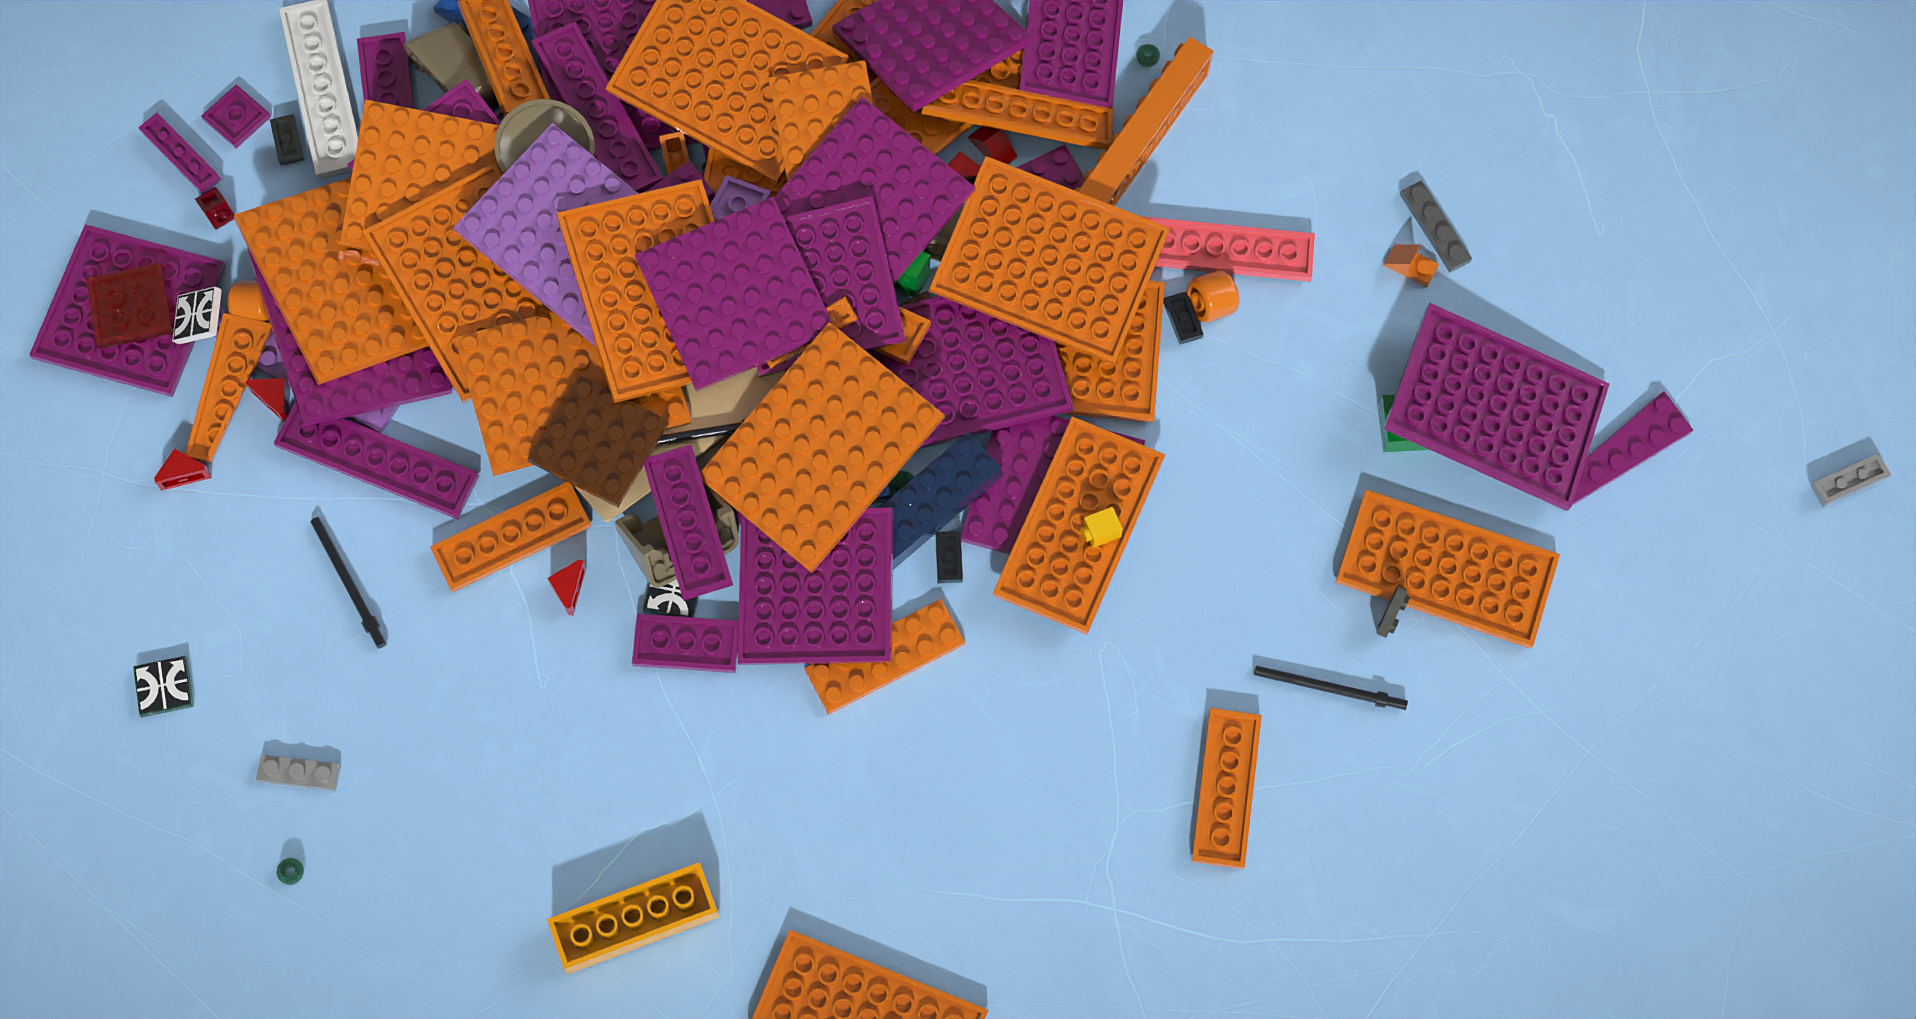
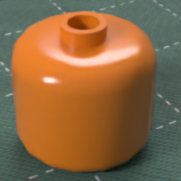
[1186,270,1239,323]
[227,280,270,323]

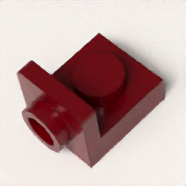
[195,186,234,230]

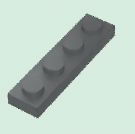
[1400,180,1472,273]

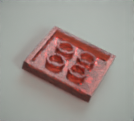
[86,262,174,349]

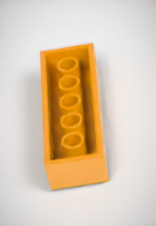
[547,862,720,975]

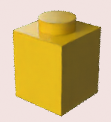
[1081,507,1123,548]

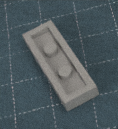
[1811,453,1891,507]
[256,755,341,791]

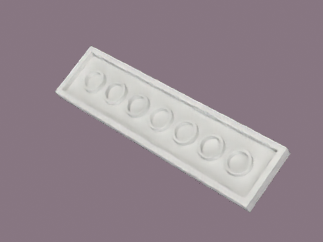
[279,0,358,179]

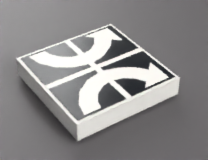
[172,287,221,344]

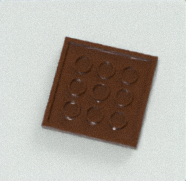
[528,375,669,508]

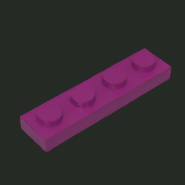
[138,113,221,194]

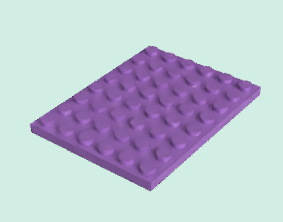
[454,123,639,348]

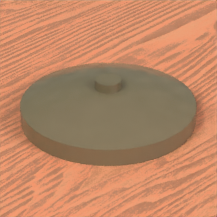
[494,99,595,174]

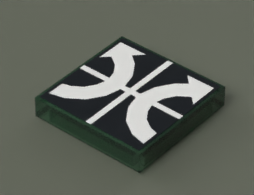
[643,579,700,618]
[133,656,194,718]

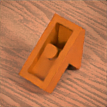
[659,131,689,175]
[1383,244,1439,287]

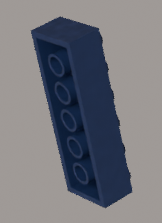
[879,432,1003,570]

